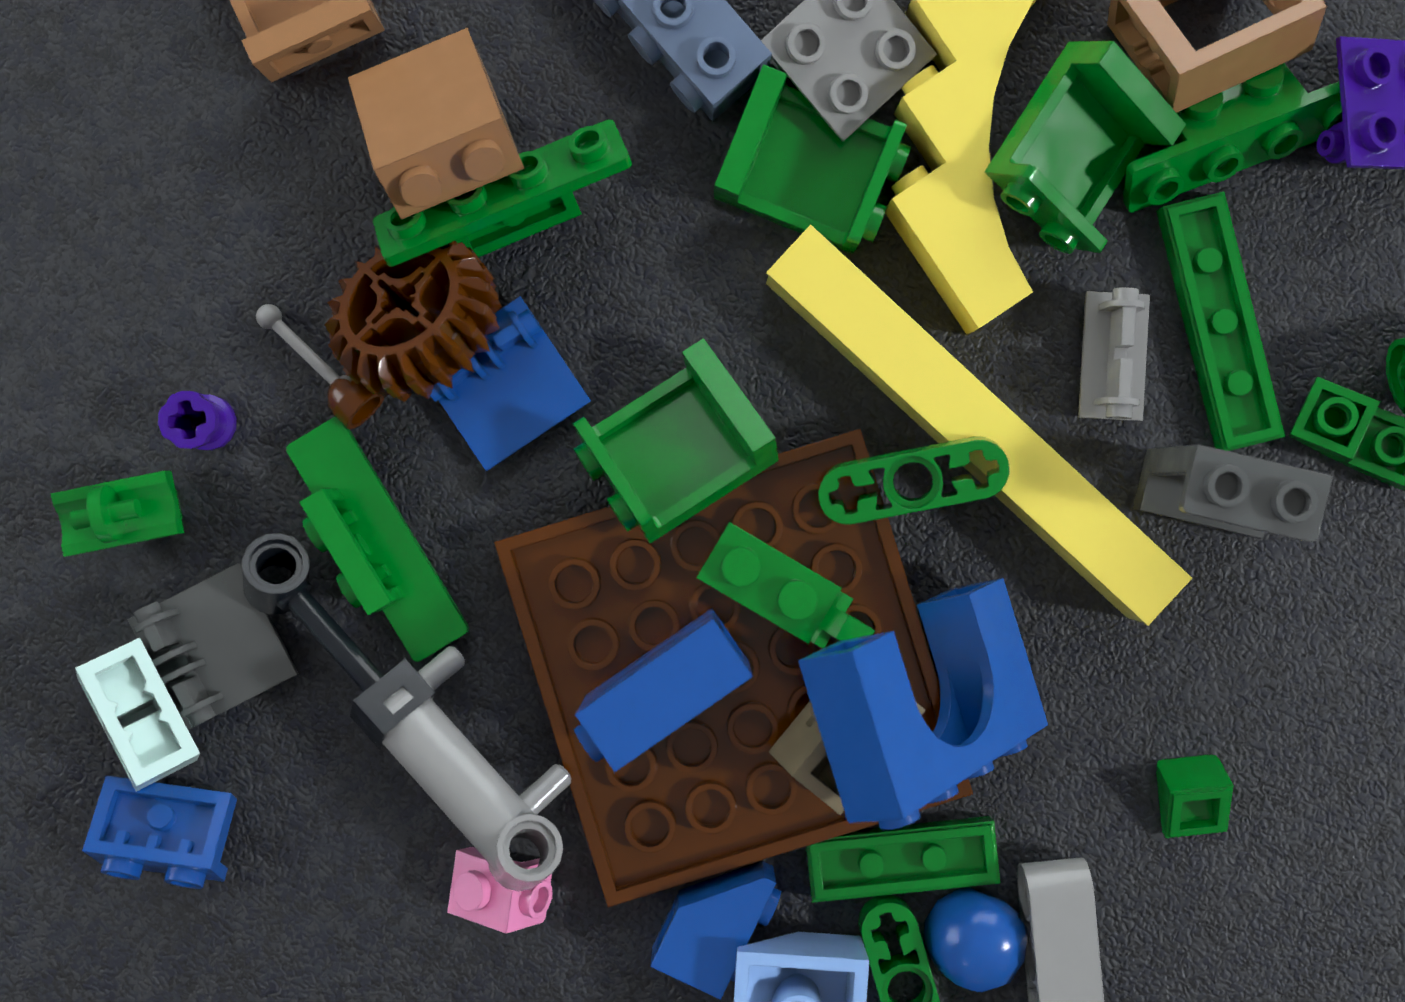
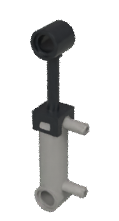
[242,533,571,891]

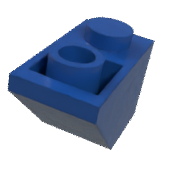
[650,861,781,1000]

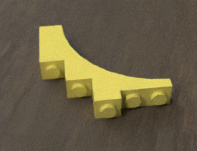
[885,0,1037,335]

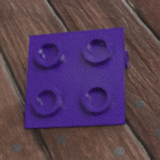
[1317,36,1405,169]

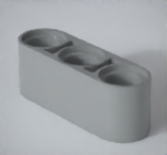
[1017,857,1104,1002]

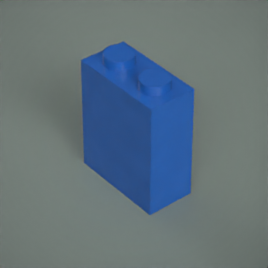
[574,608,753,772]

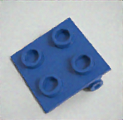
[430,296,591,471]

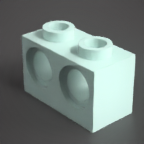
[75,638,200,792]

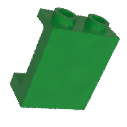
[984,41,1186,254]
[714,64,911,254]
[573,338,779,544]

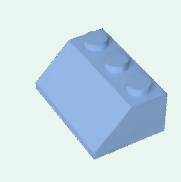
[733,932,869,1002]

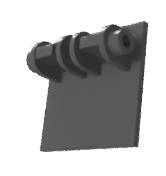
[127,562,299,730]

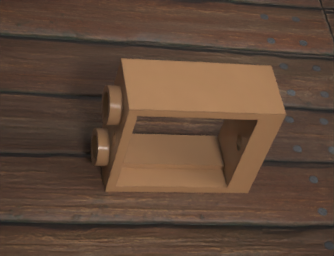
[1107,0,1327,113]

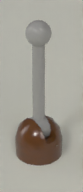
[256,304,385,429]

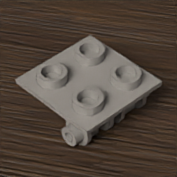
[761,0,937,142]

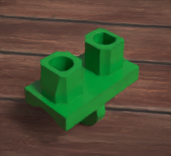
[51,470,184,557]

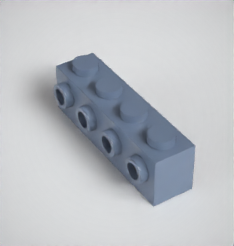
[593,0,772,122]

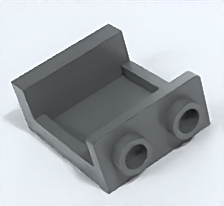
[1133,444,1333,542]

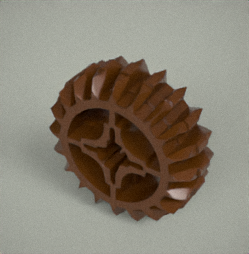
[324,241,502,402]

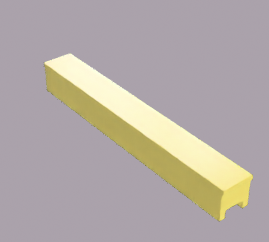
[766,224,1192,626]

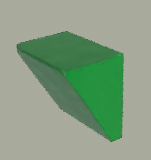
[1156,755,1234,838]

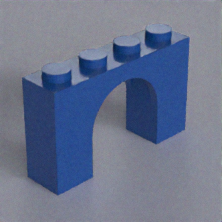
[798,578,1048,830]

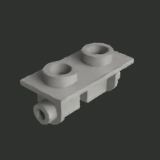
[1078,287,1150,421]

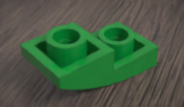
[1288,377,1405,491]

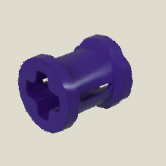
[158,391,237,450]

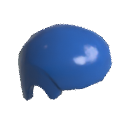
[923,887,1028,992]

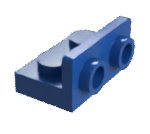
[82,775,237,889]

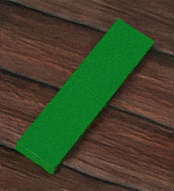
[1156,191,1285,451]

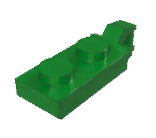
[697,522,875,649]

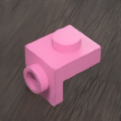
[447,847,552,934]

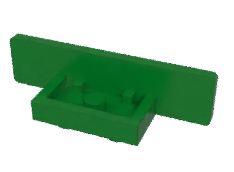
[1123,63,1343,213]
[373,119,632,267]
[286,417,469,662]

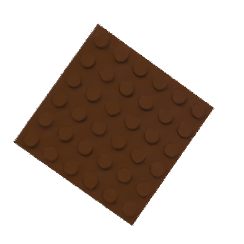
[494,428,973,907]

